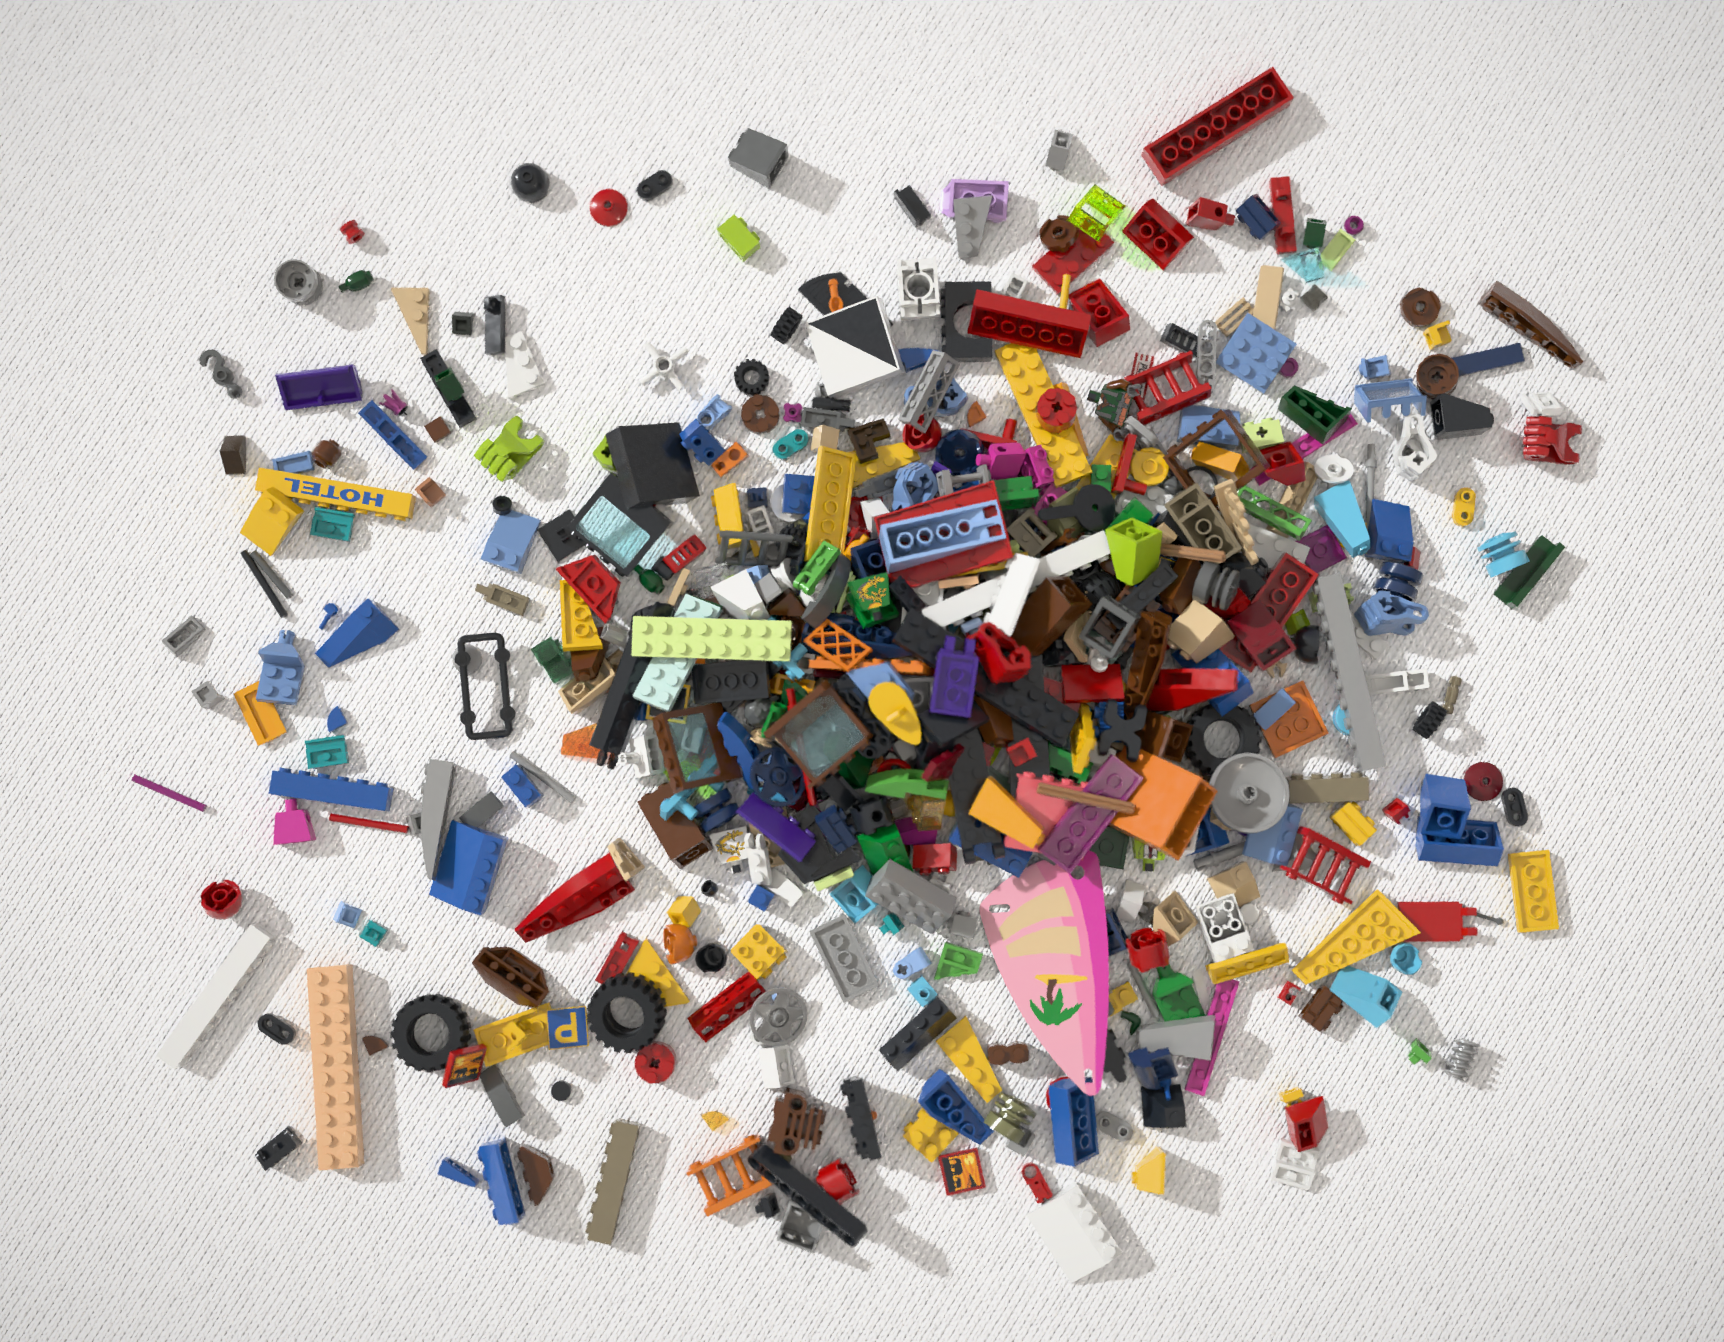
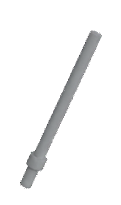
[1365,444,1377,560]

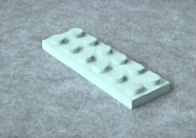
[633,594,722,712]

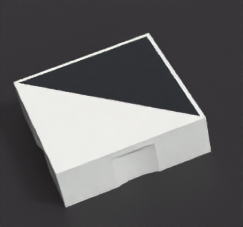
[805,296,905,399]

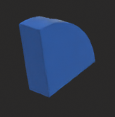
[327,706,348,732]

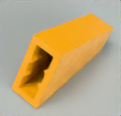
[968,776,1045,849]

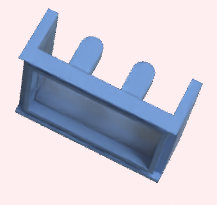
[1354,378,1427,423]

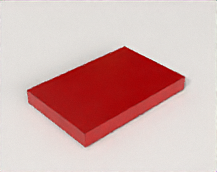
[1060,664,1125,703]

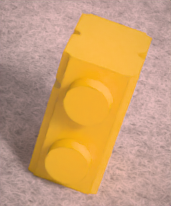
[1329,801,1377,846]

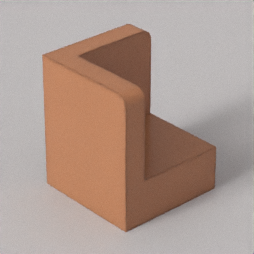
[414,477,446,508]

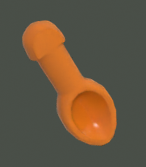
[828,279,843,312]

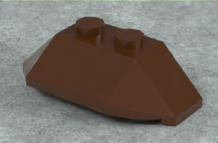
[472,947,549,1008]

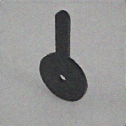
[1038,484,1115,532]

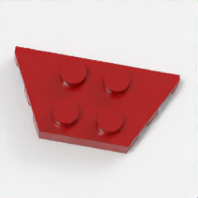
[556,555,621,624]

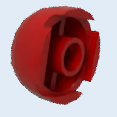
[902,414,942,453]
[200,880,243,920]

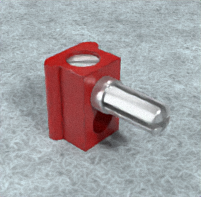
[1277,981,1301,1006]

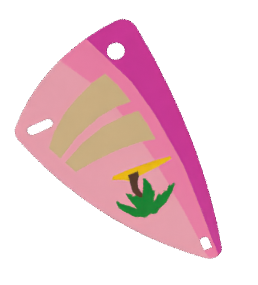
[979,850,1109,1095]

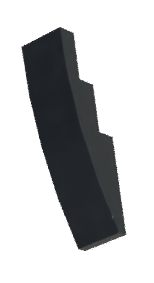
[420,349,477,428]

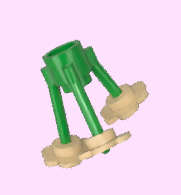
[750,702,796,747]

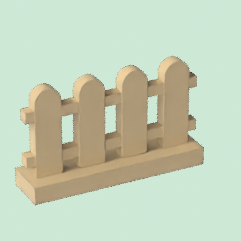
[1213,479,1258,565]

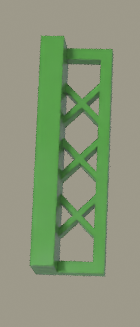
[1238,485,1312,541]

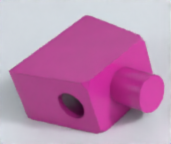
[976,443,1026,480]
[273,799,316,845]

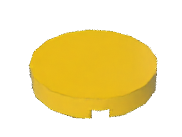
[1130,447,1170,487]

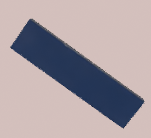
[1452,343,1525,377]

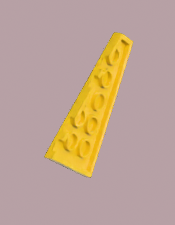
[1291,889,1421,985]

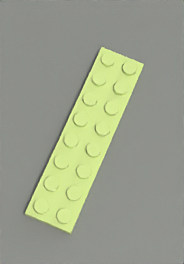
[632,616,792,661]

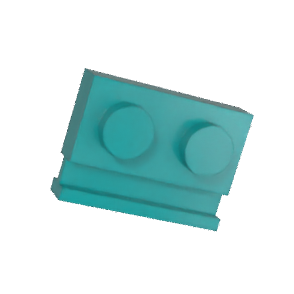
[310,507,355,542]
[305,735,349,769]

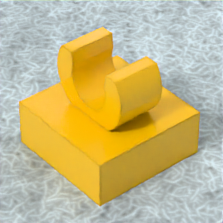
[1278,1087,1304,1106]

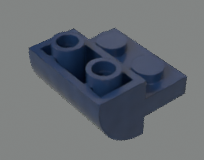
[1128,1047,1178,1090]

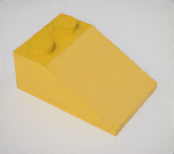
[240,487,304,556]

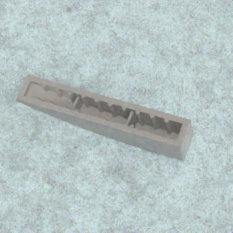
[421,759,457,881]

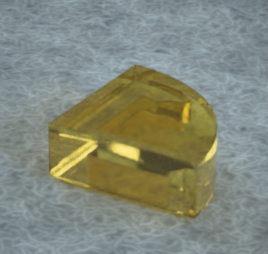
[701,1111,729,1132]

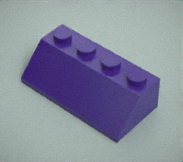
[736,792,817,862]

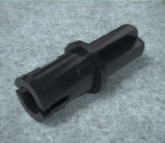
[812,397,851,412]

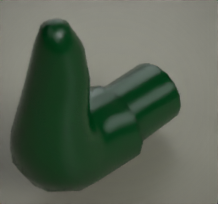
[1120,1010,1141,1036]

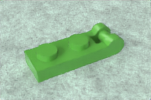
[793,541,841,596]

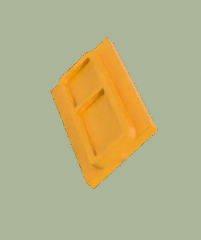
[233,680,287,746]

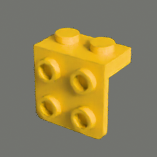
[731,924,788,980]

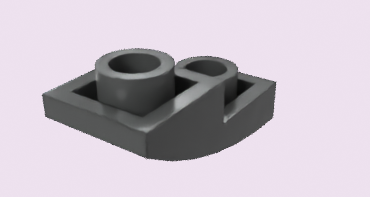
[459,791,504,828]

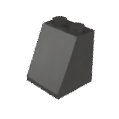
[728,128,789,189]

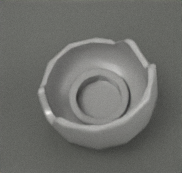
[452,644,482,674]

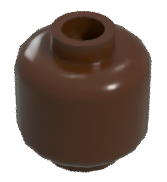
[312,439,342,469]

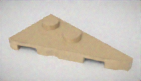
[391,288,430,355]

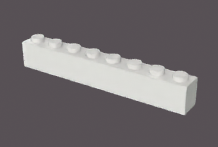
[155,923,276,1070]

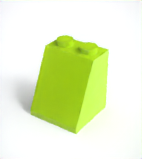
[1106,518,1163,586]

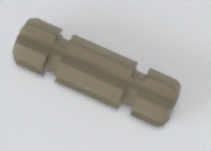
[1442,676,1462,714]

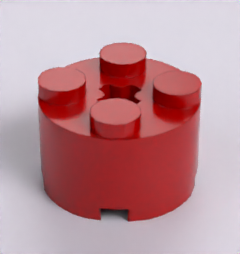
[1036,388,1077,433]
[1126,928,1170,972]
[635,1041,677,1084]
[816,1158,860,1204]

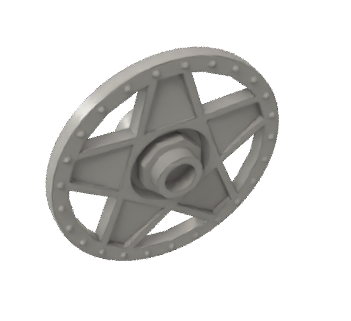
[749,988,807,1047]

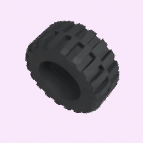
[1185,704,1262,776]
[587,972,667,1054]
[390,994,471,1073]

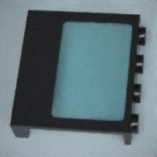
[567,472,674,577]

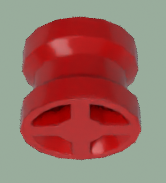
[340,220,365,244]

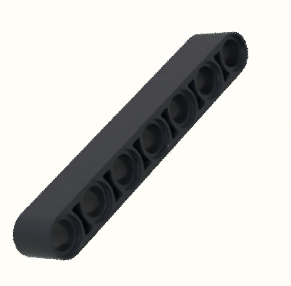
[747,1143,868,1247]

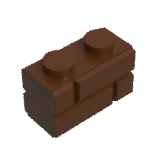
[1298,985,1343,1032]

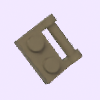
[1006,506,1058,558]

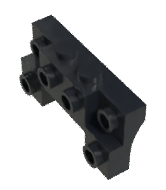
[840,1076,882,1161]

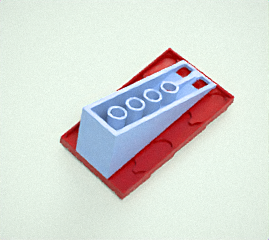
[874,480,1013,589]

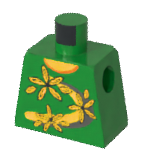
[847,572,890,621]

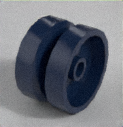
[1373,562,1424,602]
[694,788,739,834]

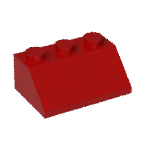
[1121,198,1194,270]

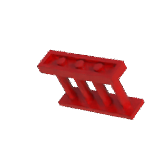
[1123,351,1212,426]
[1280,826,1371,905]

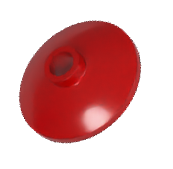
[590,189,628,227]

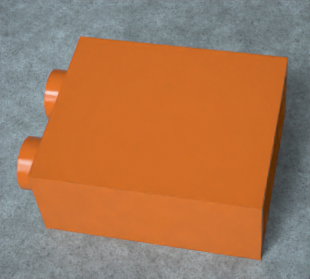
[1108,746,1218,861]

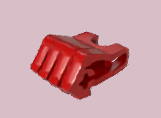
[1523,416,1582,465]
[968,622,1031,684]

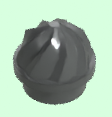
[1163,476,1182,495]

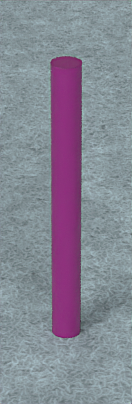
[131,774,207,812]

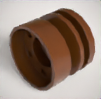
[1416,354,1459,400]

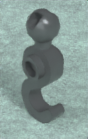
[199,349,243,399]

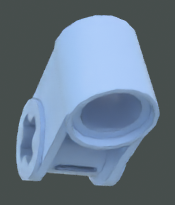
[697,394,733,431]
[893,946,932,979]

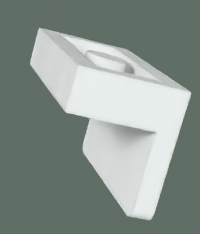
[758,1044,795,1089]

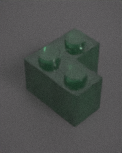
[531,637,574,685]

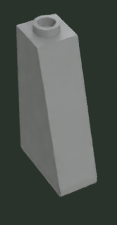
[1135,1015,1216,1060]

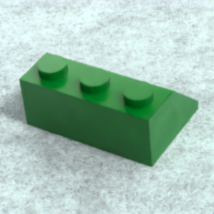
[857,823,914,876]

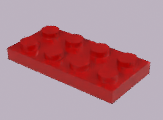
[1032,215,1115,296]

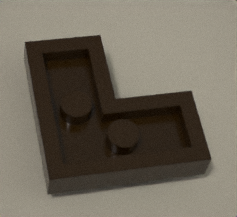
[847,418,890,464]

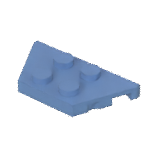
[847,662,915,701]

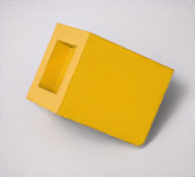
[1423,320,1452,350]
[667,896,701,928]

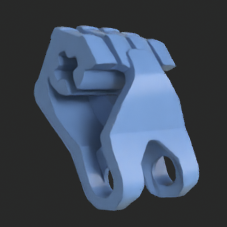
[904,378,968,417]
[891,462,939,512]
[1354,591,1429,636]

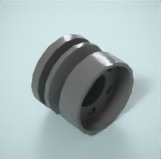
[1192,561,1240,611]

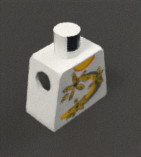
[709,826,748,874]

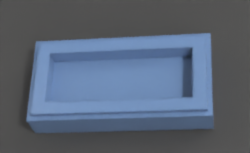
[272,451,315,474]

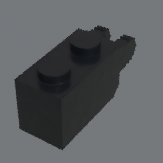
[1103,1028,1127,1083]

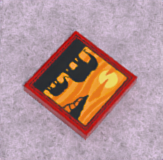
[442,1043,487,1089]
[938,1147,986,1196]

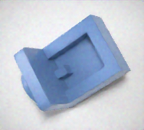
[1359,355,1391,380]

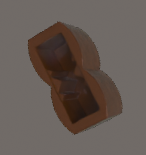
[987,1041,1029,1065]

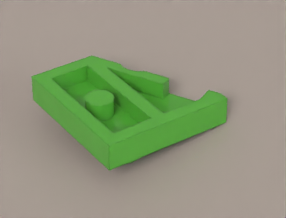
[934,942,983,980]

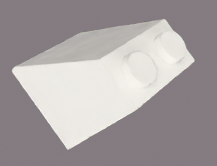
[711,570,770,620]

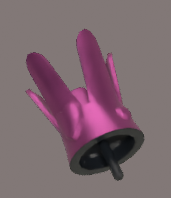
[379,389,408,417]

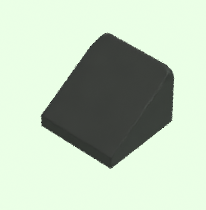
[452,311,474,335]

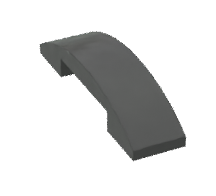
[801,553,851,629]

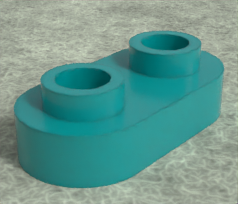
[773,429,809,460]

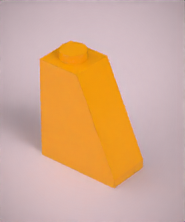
[1191,441,1250,482]

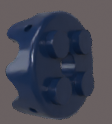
[935,429,984,476]

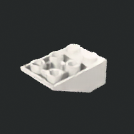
[1196,893,1254,963]

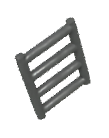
[715,530,793,568]

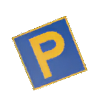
[546,1006,589,1050]

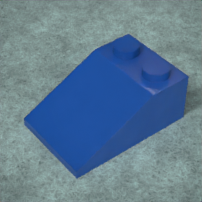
[1364,499,1414,564]

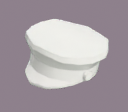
[770,557,796,592]

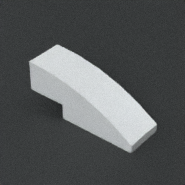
[1366,668,1430,695]

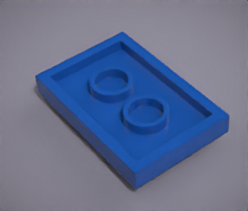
[782,474,815,515]

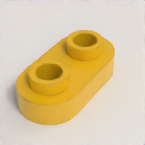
[1452,487,1476,527]

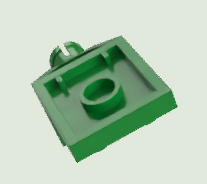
[994,476,1039,511]
[1152,963,1206,1022]

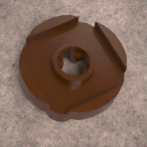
[1039,215,1079,253]
[1400,287,1441,327]
[741,394,780,434]

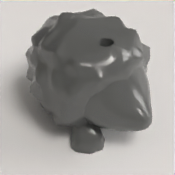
[744,695,779,728]

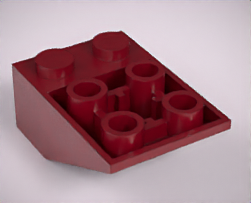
[1227,599,1297,671]

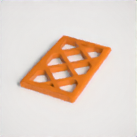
[804,619,872,673]

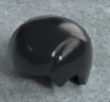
[695,942,728,973]

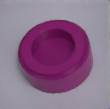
[1279,357,1299,378]

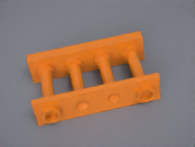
[686,1134,773,1217]

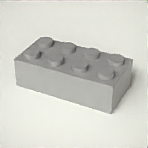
[865,859,957,934]

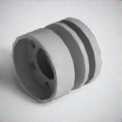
[274,259,323,306]

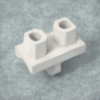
[1085,637,1111,672]

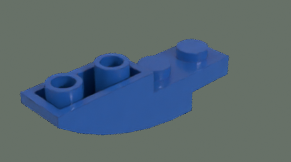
[718,712,763,789]

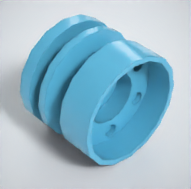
[1477,531,1530,578]

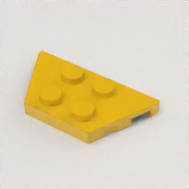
[626,939,690,1007]

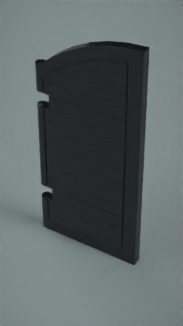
[797,271,894,327]

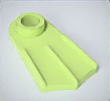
[836,571,856,613]

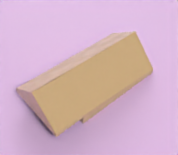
[558,649,623,714]

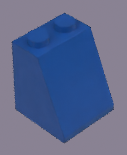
[1420,774,1471,839]

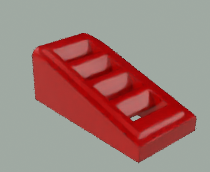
[663,534,707,574]

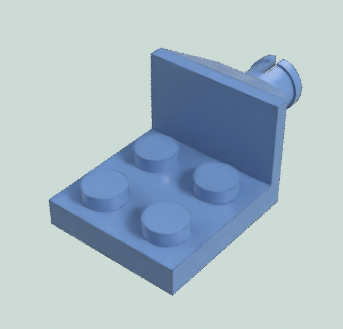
[256,630,305,706]

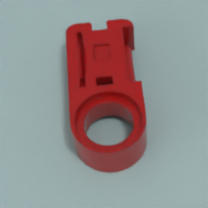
[1021,1162,1053,1204]

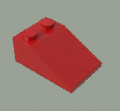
[1068,278,1130,347]

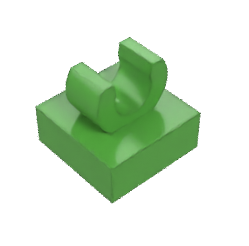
[1408,1038,1432,1065]

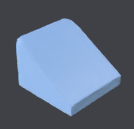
[333,901,362,928]

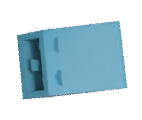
[1330,966,1402,1028]

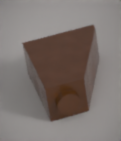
[1159,557,1201,615]
[570,626,610,682]
[973,694,1014,748]

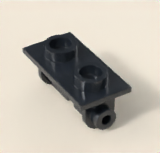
[889,575,926,612]

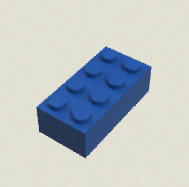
[1171,648,1254,716]

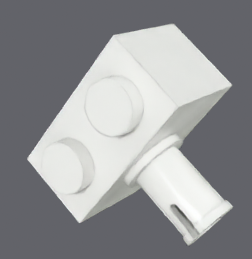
[619,734,665,778]

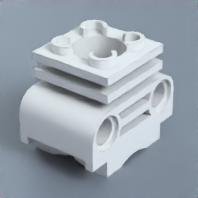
[897,257,940,320]

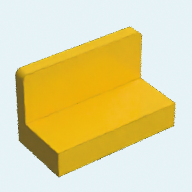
[506,1017,533,1052]

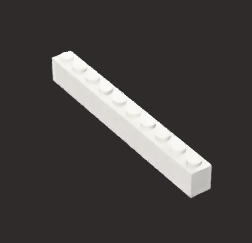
[920,530,1111,630]

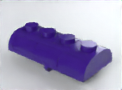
[275,364,363,411]

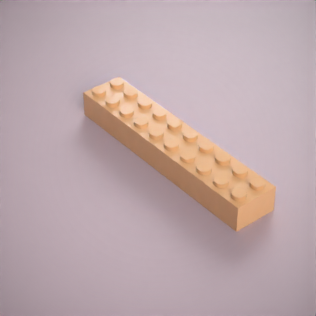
[307,964,365,1171]

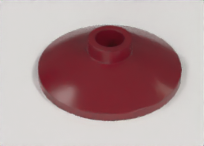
[1463,762,1503,801]

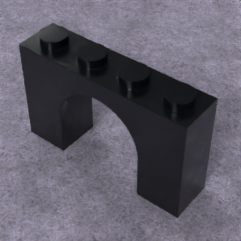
[941,281,993,362]

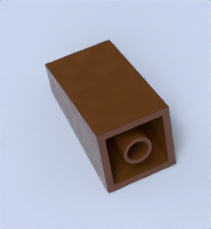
[1010,576,1092,657]
[637,782,714,869]

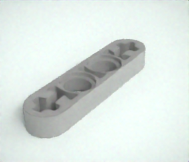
[1196,319,1217,394]

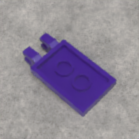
[929,636,979,717]

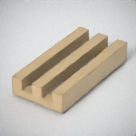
[1215,297,1254,337]

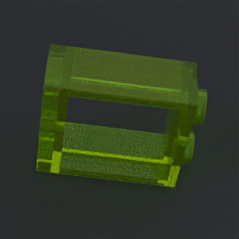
[1067,184,1126,242]

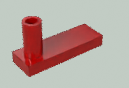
[960,419,1017,449]
[1111,433,1147,496]

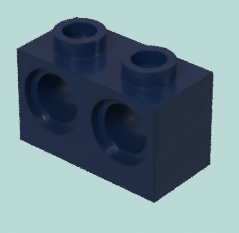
[1105,907,1128,956]

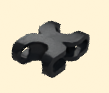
[1097,698,1147,763]

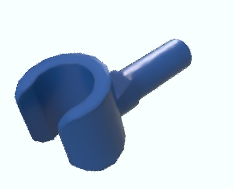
[319,603,338,630]
[1160,1078,1171,1100]

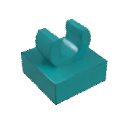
[879,912,905,935]
[359,920,388,947]

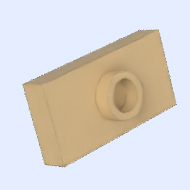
[667,568,691,608]

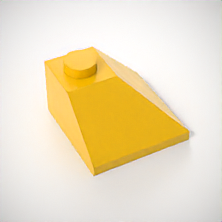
[1131,1147,1166,1194]

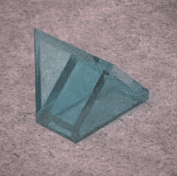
[1280,247,1325,283]

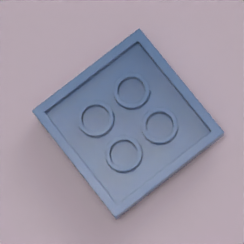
[1216,313,1297,393]

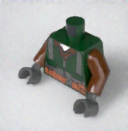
[1087,379,1141,441]

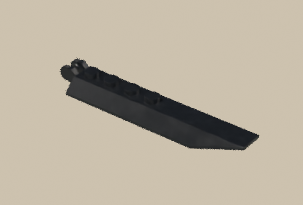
[589,601,674,770]

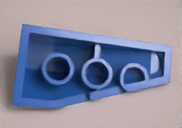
[315,598,399,668]
[918,1069,994,1145]

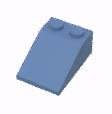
[481,510,541,575]

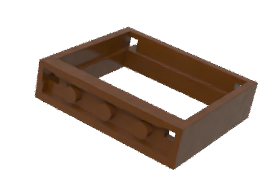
[1162,409,1271,507]

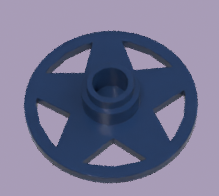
[750,747,805,807]

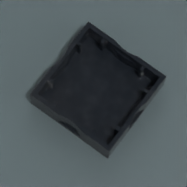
[605,422,700,510]

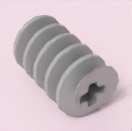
[1443,1038,1481,1082]

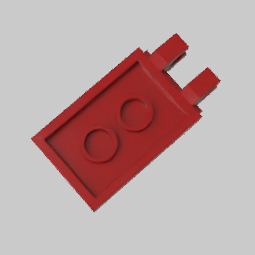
[1397,901,1478,942]

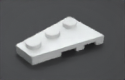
[505,331,545,400]

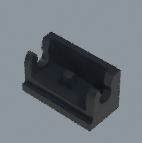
[255,1126,302,1171]

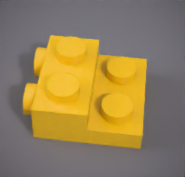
[902,1108,959,1163]

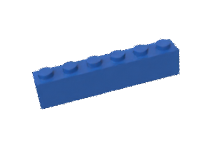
[268,767,394,811]

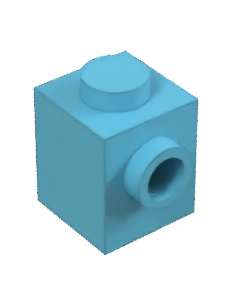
[907,975,938,1007]

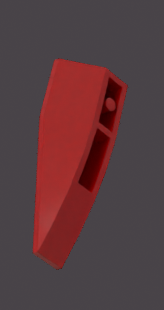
[1147,669,1238,711]
[514,852,635,943]

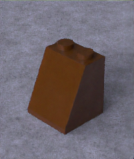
[1135,710,1193,763]

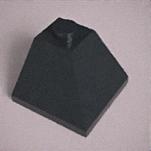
[1140,1084,1186,1128]

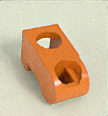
[711,442,749,478]

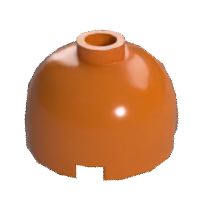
[663,924,697,964]

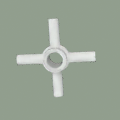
[639,341,690,391]

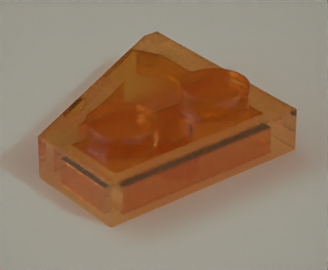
[561,723,600,759]

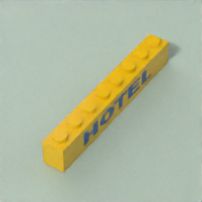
[255,467,416,521]

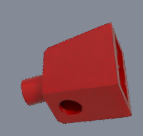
[1186,197,1235,230]

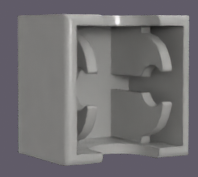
[776,1199,823,1254]

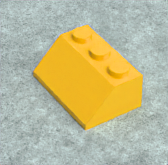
[711,483,744,549]

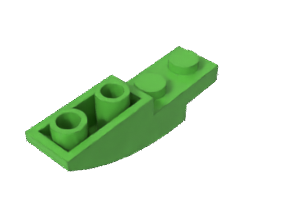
[865,769,949,799]

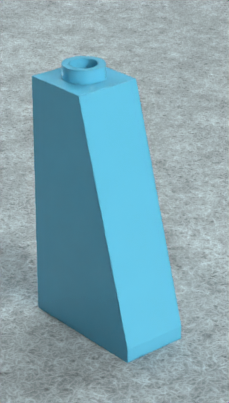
[1314,480,1370,558]

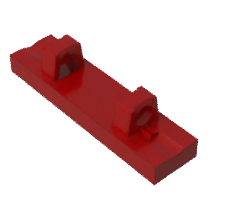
[1269,176,1297,255]

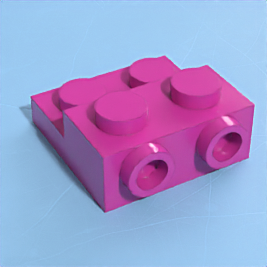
[1017,445,1054,489]

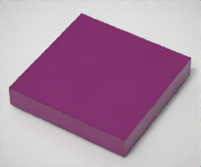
[1295,525,1347,573]

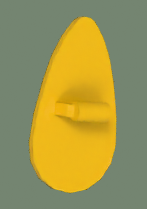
[869,682,922,745]

